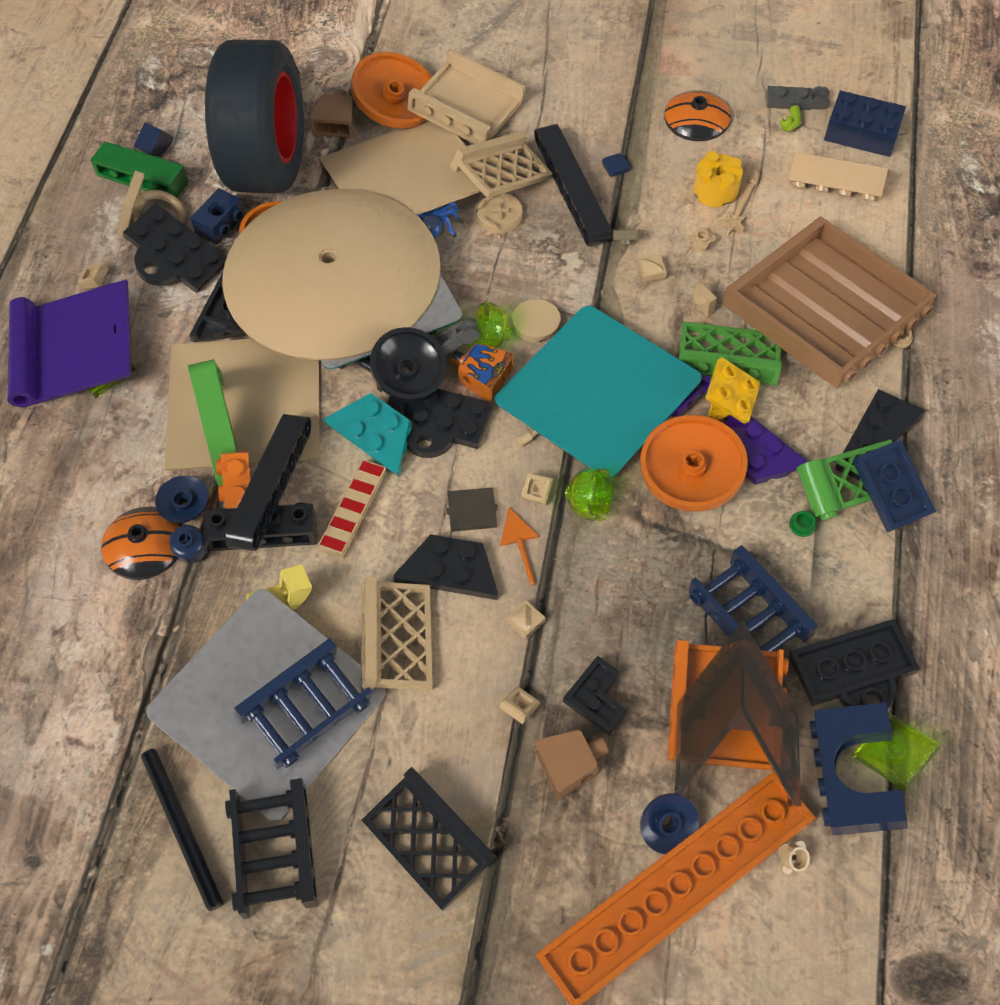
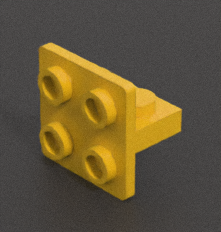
[706,357,760,424]

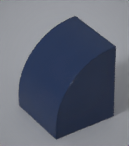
[134,122,174,156]

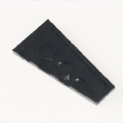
[835,389,926,480]

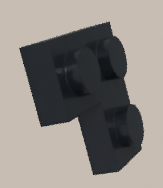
[563,655,627,736]

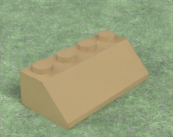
[788,152,889,200]

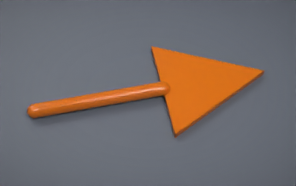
[500,507,539,585]

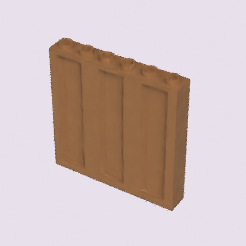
[723,216,936,389]

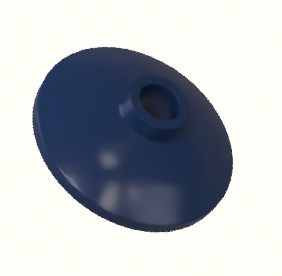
[155,476,209,523]
[640,793,699,854]

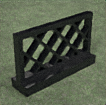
[361,767,498,911]

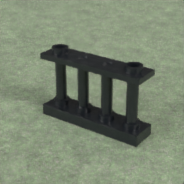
[225,778,318,919]

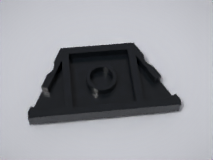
[189,272,246,342]
[393,534,498,600]

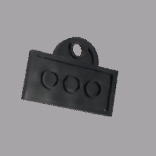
[123,203,227,293]
[387,389,493,458]
[788,619,920,709]

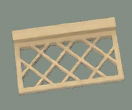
[450,131,553,198]
[361,576,433,691]

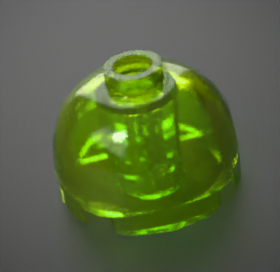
[469,300,512,349]
[565,468,613,521]

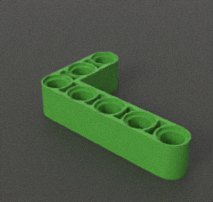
[188,359,238,486]

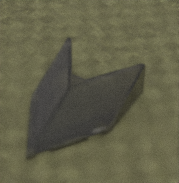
[671,621,801,807]

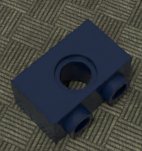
[190,188,245,244]

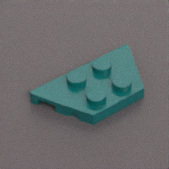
[323,393,412,477]

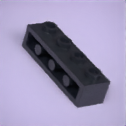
[204,502,317,551]

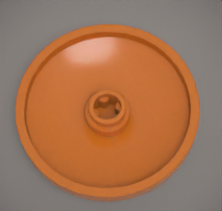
[350,52,432,129]
[640,415,748,512]

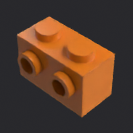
[216,450,251,508]

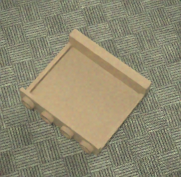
[407,49,525,144]

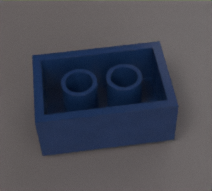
[824,90,906,157]

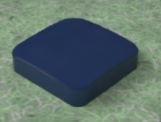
[602,153,630,177]

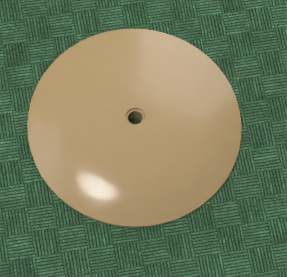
[222,189,441,360]

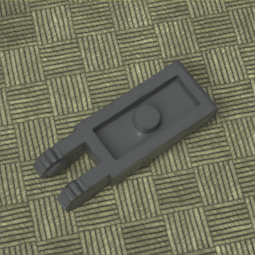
[767,86,830,110]
[433,317,479,355]

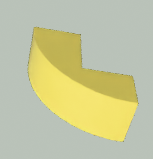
[246,564,312,611]

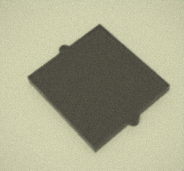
[446,487,498,532]

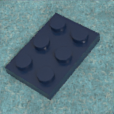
[852,439,936,533]

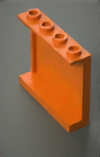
[667,640,788,771]

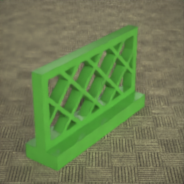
[678,321,782,386]

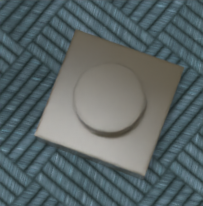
[612,229,637,244]

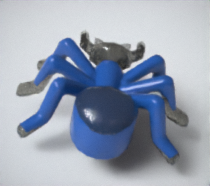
[417,202,464,238]

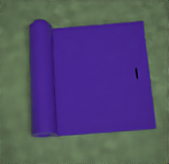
[7,279,132,407]

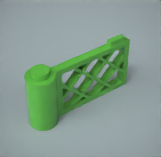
[796,439,892,521]

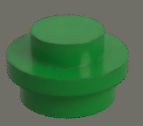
[789,511,817,537]

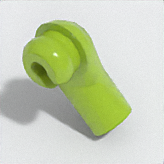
[780,105,802,132]

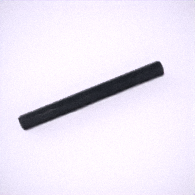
[141,748,223,911]

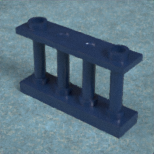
[688,545,818,652]
[234,638,373,770]

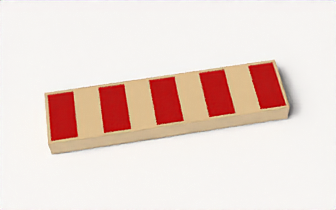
[318,459,387,558]

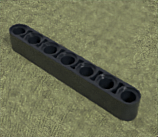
[534,124,612,246]
[225,414,311,551]

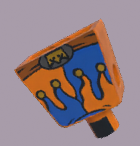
[450,343,514,402]

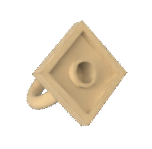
[117,170,187,236]

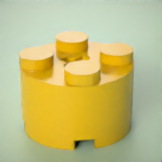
[693,151,743,207]

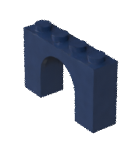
[809,702,908,836]

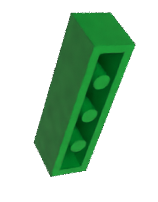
[91,141,189,198]

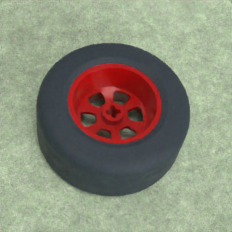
[205,39,304,193]

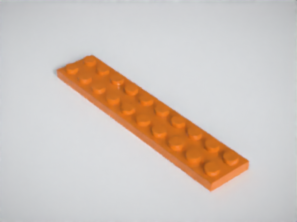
[535,771,816,1005]

